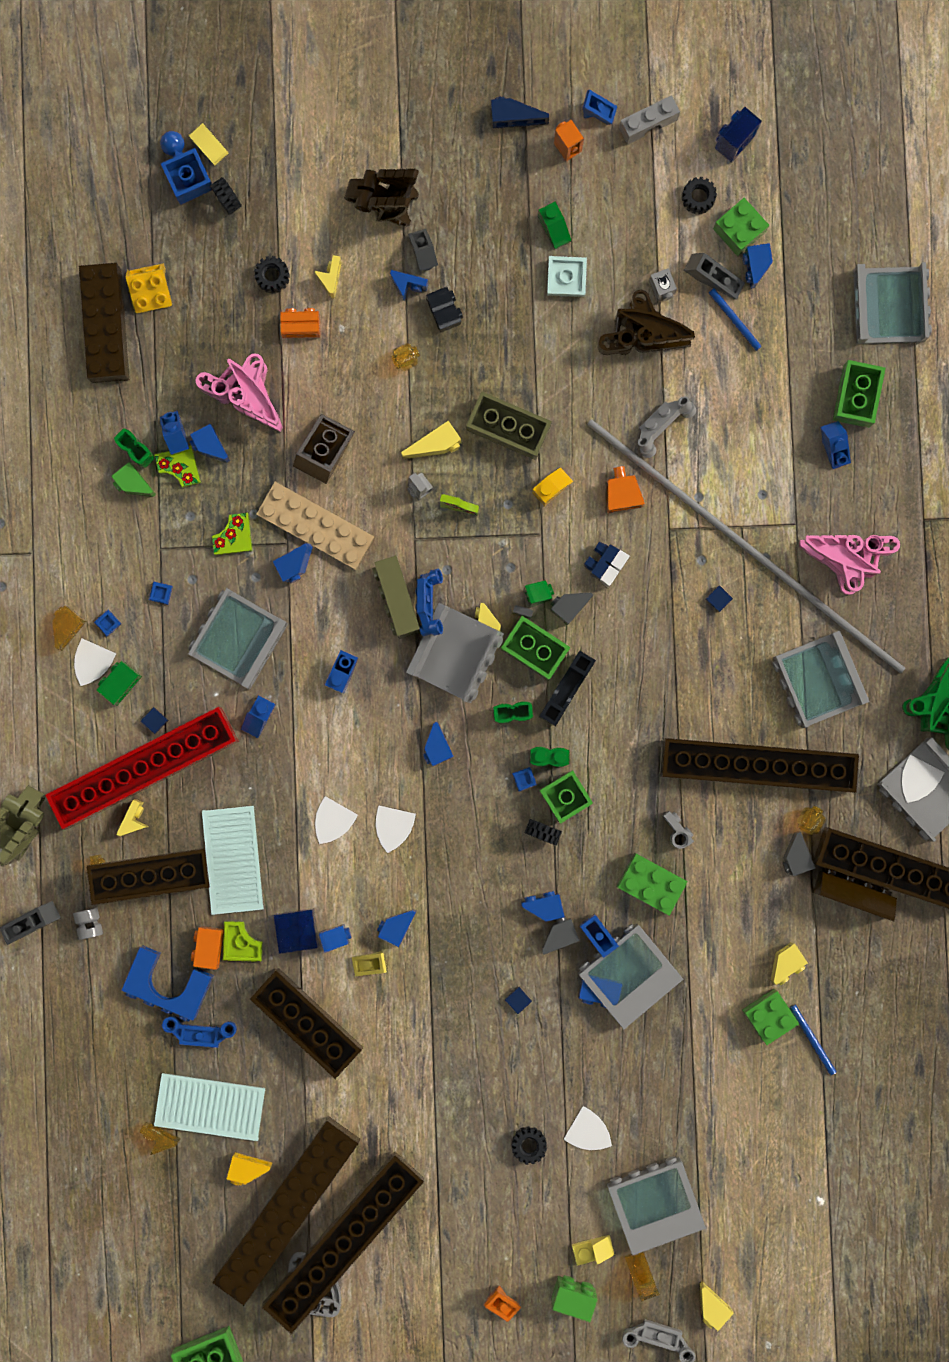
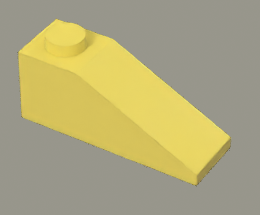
[401,421,461,459]

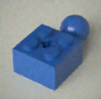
[160,131,212,205]

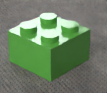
[713,197,769,256]
[539,770,593,824]
[742,989,799,1045]
[551,1275,598,1322]

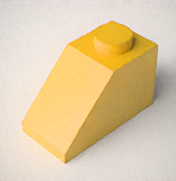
[532,467,573,507]
[227,1152,272,1186]

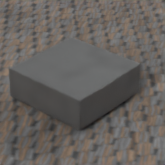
[512,605,533,619]

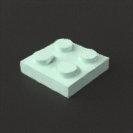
[547,256,587,297]

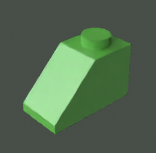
[111,462,156,497]

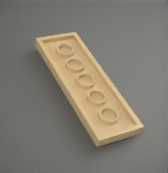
[256,482,375,570]

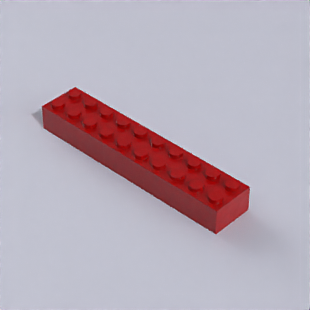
[45,707,239,830]

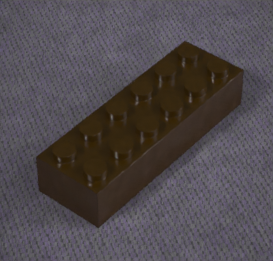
[79,262,130,383]
[86,848,210,905]
[250,968,363,1079]

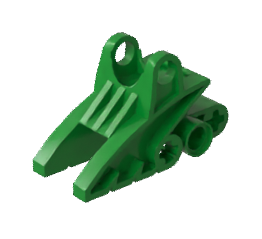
[902,657,949,750]

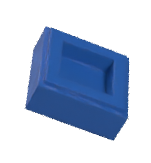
[149,581,173,605]
[94,610,122,637]
[512,767,537,791]

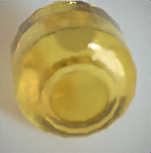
[391,343,420,371]
[797,805,826,835]

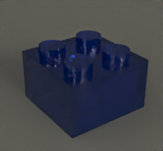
[715,107,762,162]
[274,908,319,954]

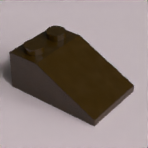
[293,414,355,484]

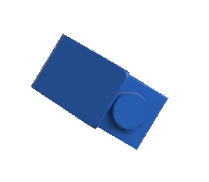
[582,90,617,125]
[390,270,428,301]
[241,695,276,738]

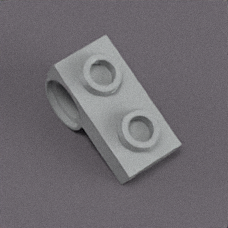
[407,473,434,500]
[662,811,694,849]

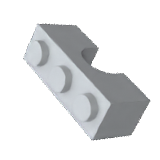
[619,95,680,145]

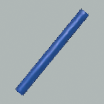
[709,288,762,351]
[789,1004,837,1075]

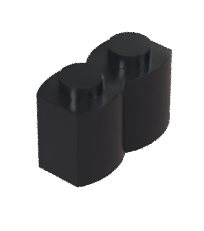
[426,287,463,333]

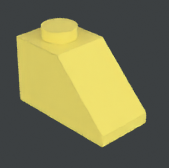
[700,1281,734,1331]

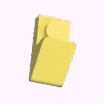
[315,255,342,299]
[116,799,149,836]
[352,951,387,976]
[572,1235,615,1265]

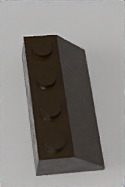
[812,869,897,921]

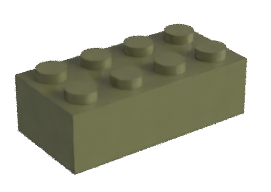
[466,391,552,460]
[372,555,420,639]

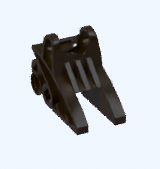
[344,169,419,226]
[597,290,695,355]

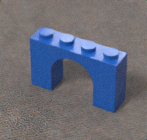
[121,945,214,1022]

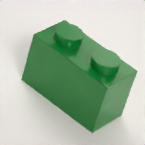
[97,661,142,706]

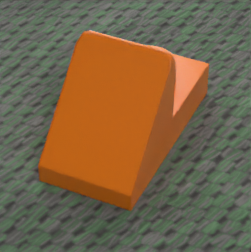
[484,1286,521,1322]

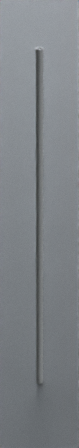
[587,419,905,674]

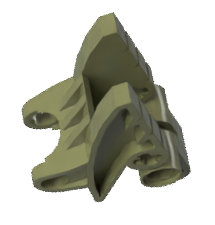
[0,785,46,866]

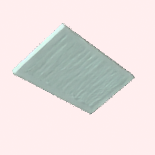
[202,806,264,915]
[154,1073,265,1141]

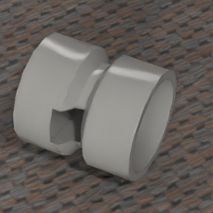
[73,908,103,940]

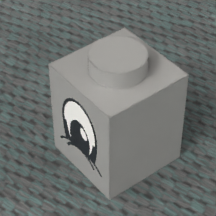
[649,268,677,301]

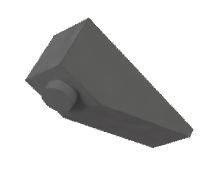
[684,253,745,299]
[0,901,61,945]

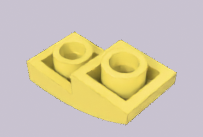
[189,123,228,165]

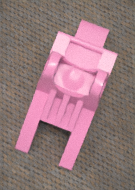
[196,354,283,432]
[799,535,900,595]

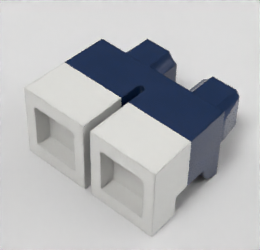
[583,542,630,588]

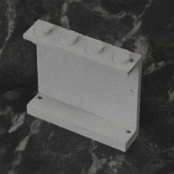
[406,603,504,703]
[877,737,949,842]

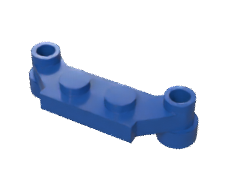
[415,569,443,636]
[162,1016,237,1048]

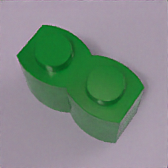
[114,428,155,468]
[493,702,533,724]
[530,747,569,767]

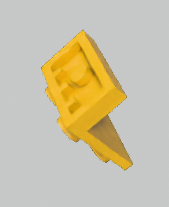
[126,263,172,313]

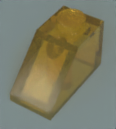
[52,606,87,651]
[625,1252,659,1302]

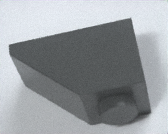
[408,229,438,271]
[550,592,593,626]
[782,831,815,876]
[541,916,580,955]

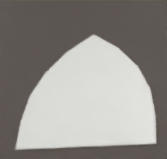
[74,638,116,686]
[902,755,945,803]
[315,796,358,844]
[376,806,416,853]
[563,1106,612,1150]

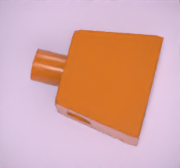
[607,466,645,513]

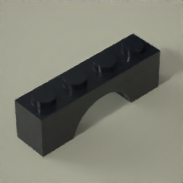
[539,651,596,727]

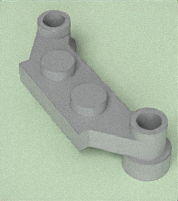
[638,396,697,458]
[622,1319,695,1362]

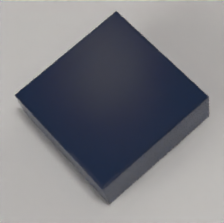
[705,585,733,612]
[141,707,169,734]
[505,987,532,1014]

